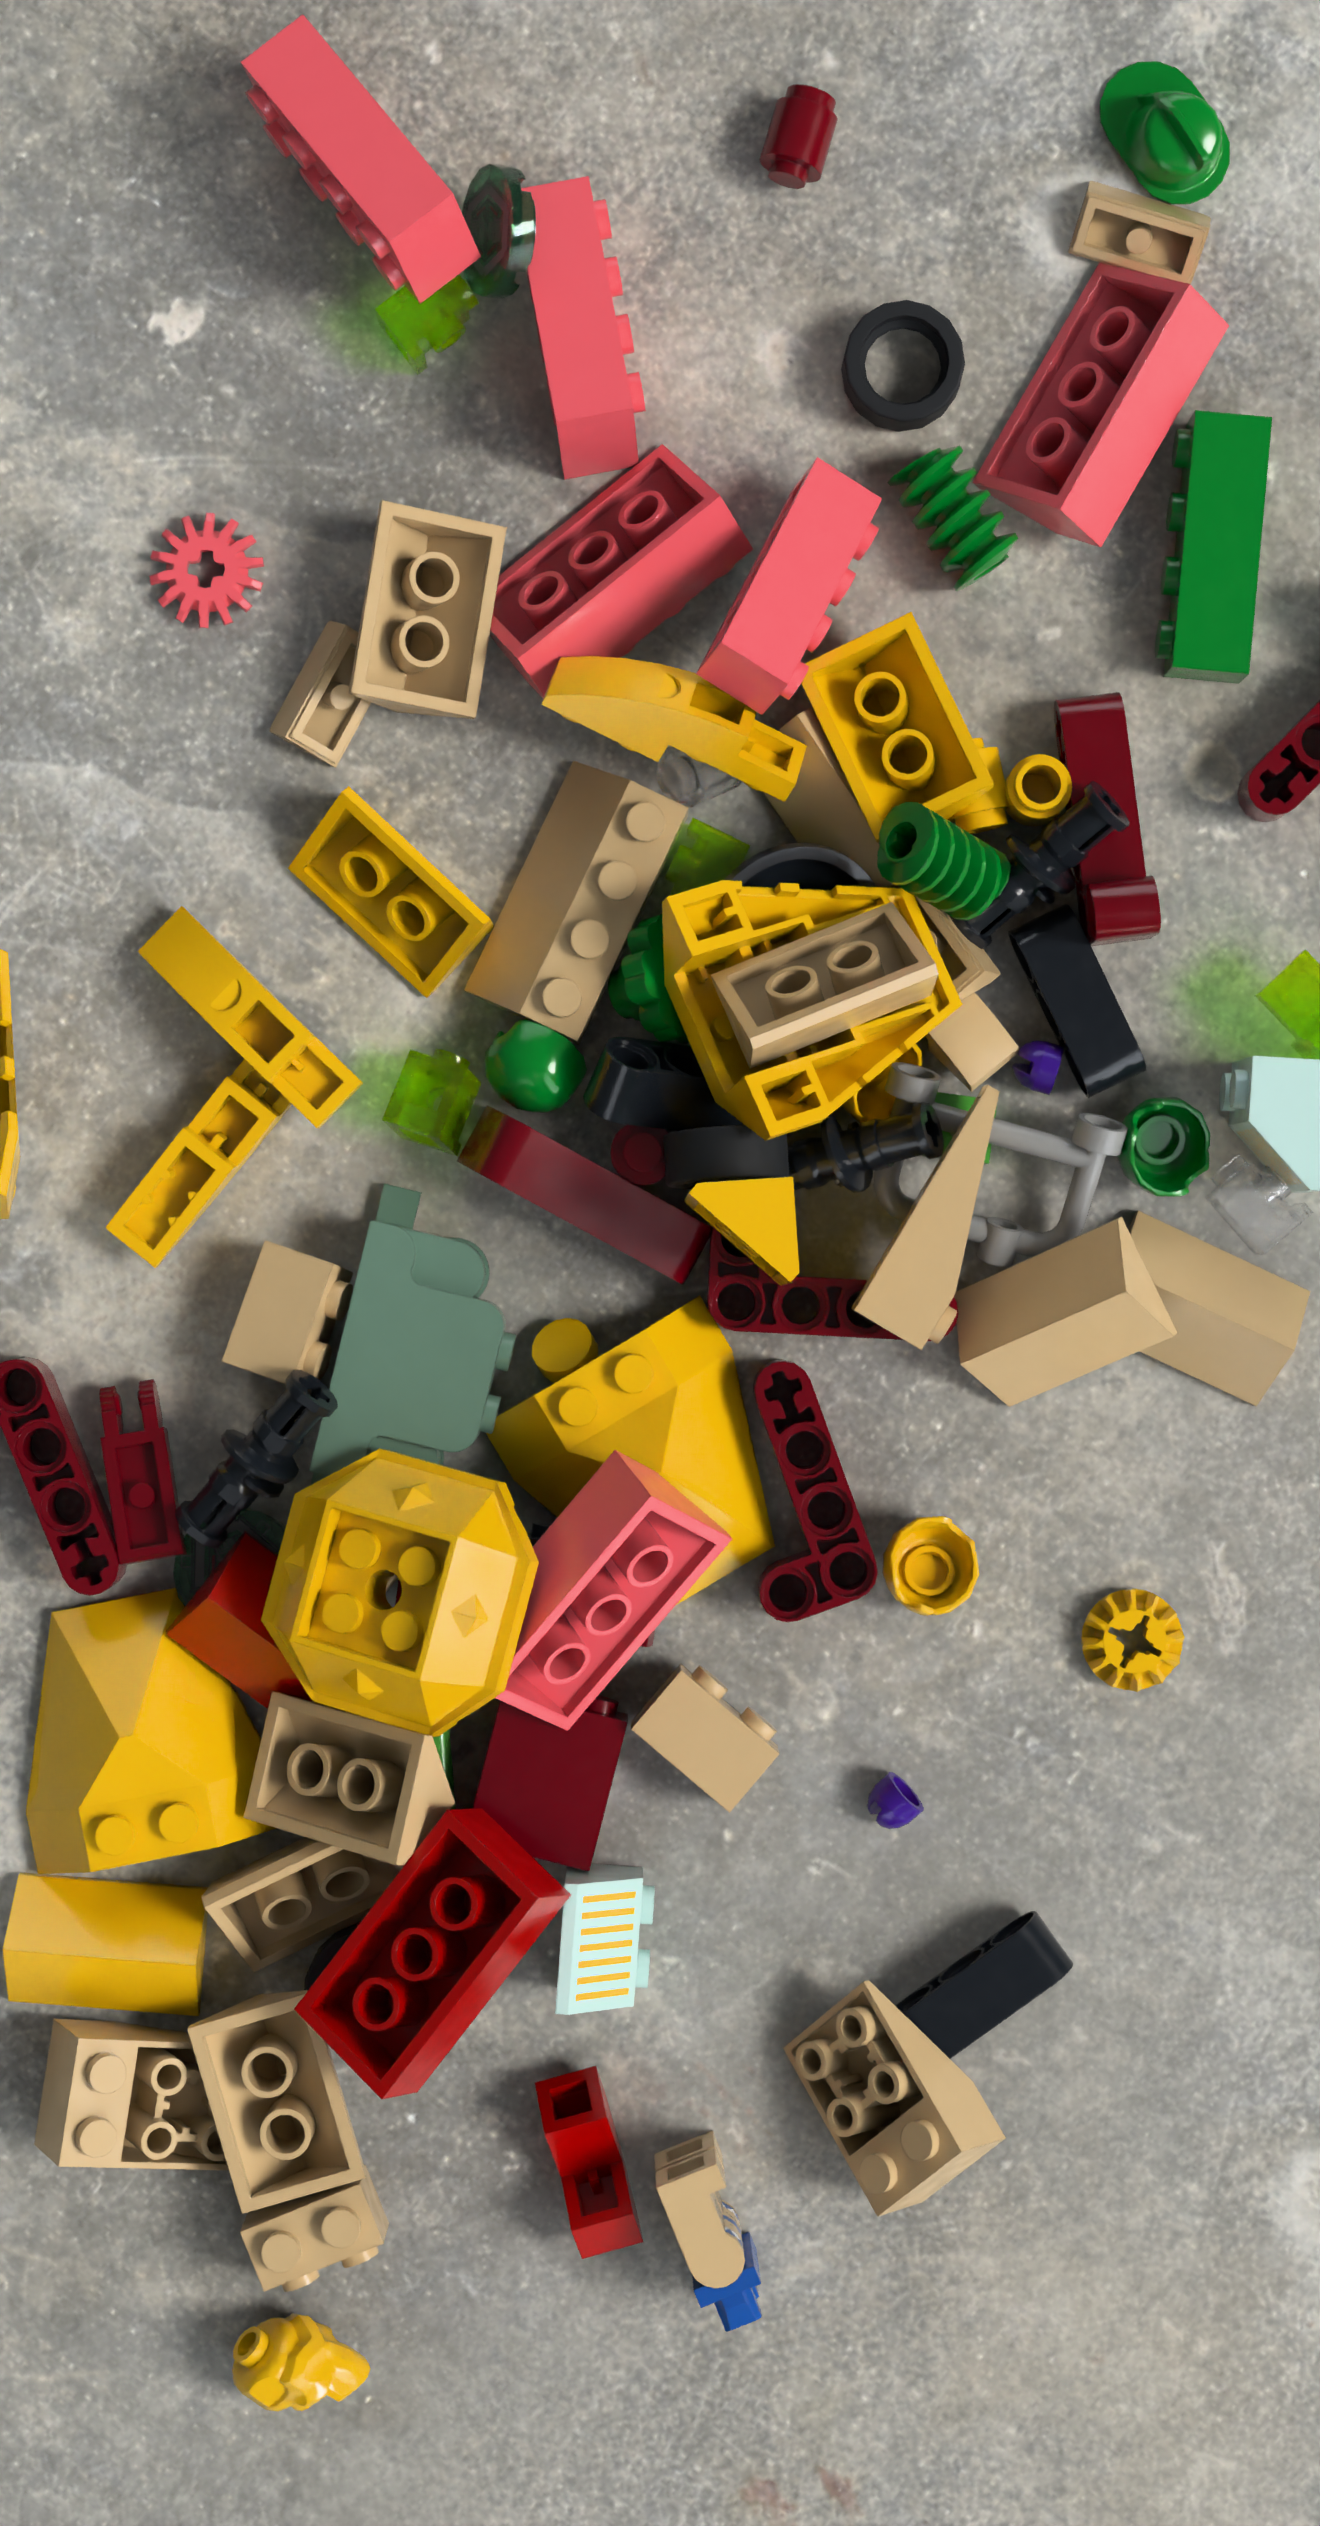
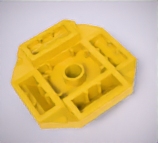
[261,1448,539,1737]

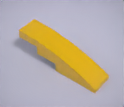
[105,1059,292,1268]

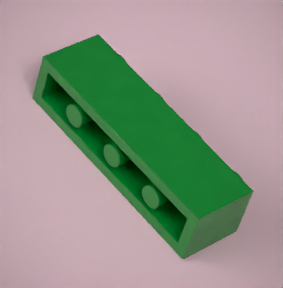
[1155,410,1272,684]

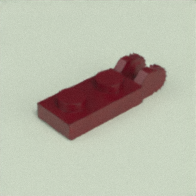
[99,1379,187,1565]

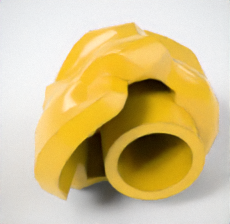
[232,2313,370,2411]

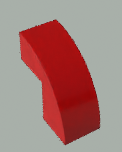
[534,2066,644,2259]

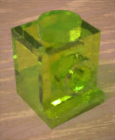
[375,274,479,375]
[664,818,751,896]
[382,1049,481,1156]

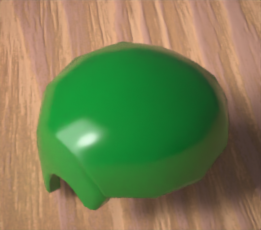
[485,1020,587,1113]
[1117,1097,1210,1197]

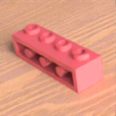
[696,457,882,715]

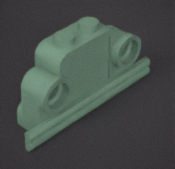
[309,1183,516,1485]

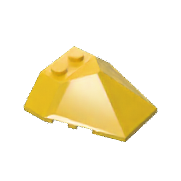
[662,880,963,1141]
[486,1295,775,1605]
[26,1587,277,1874]

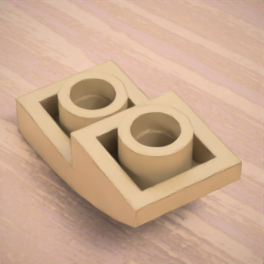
[925,992,1019,1092]

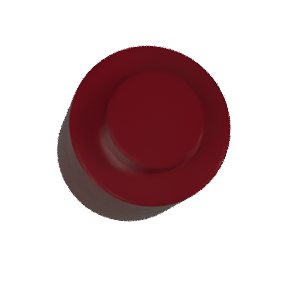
[759,84,838,189]
[610,1125,668,1186]

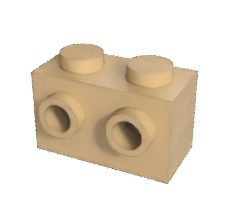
[221,1240,353,1393]
[631,1663,780,1813]
[240,2165,389,2292]

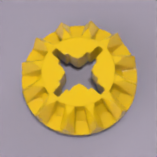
[1081,1589,1185,1692]

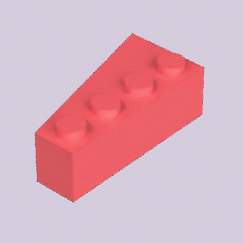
[513,176,646,480]

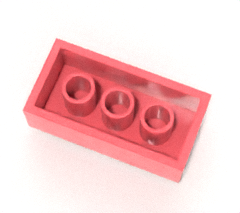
[241,14,481,304]

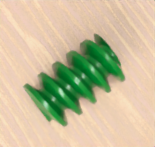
[887,446,1018,592]
[877,802,1011,920]

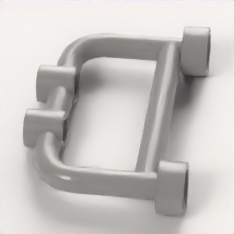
[873,1062,1128,1267]

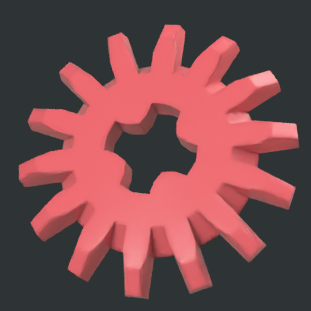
[149,513,264,628]

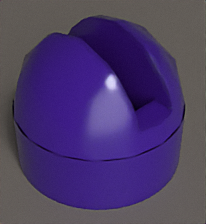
[1012,1041,1064,1095]
[867,1772,924,1829]

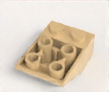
[783,1980,1006,2217]
[34,2019,229,2170]

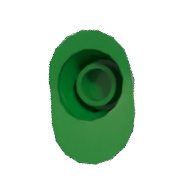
[1100,61,1230,204]

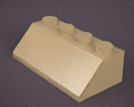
[464,761,689,1045]

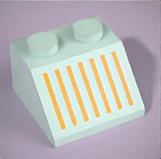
[1219,1056,1320,1193]
[555,1863,655,2015]

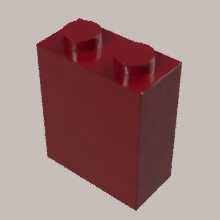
[473,1695,628,1871]

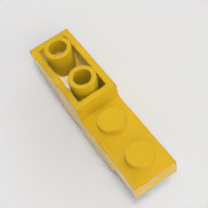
[541,656,807,802]
[137,906,363,1129]

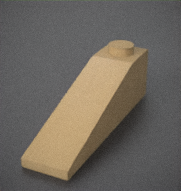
[851,1085,1000,1350]

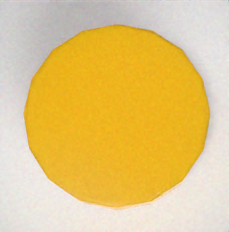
[532,1318,598,1383]

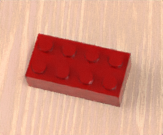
[294,1808,571,2099]

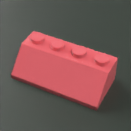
[972,262,1229,547]
[490,444,753,698]
[495,1450,732,1731]

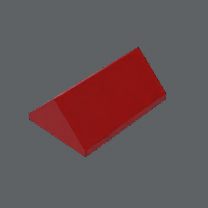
[166,1531,317,1709]

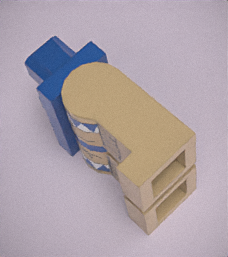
[654,2130,762,2332]

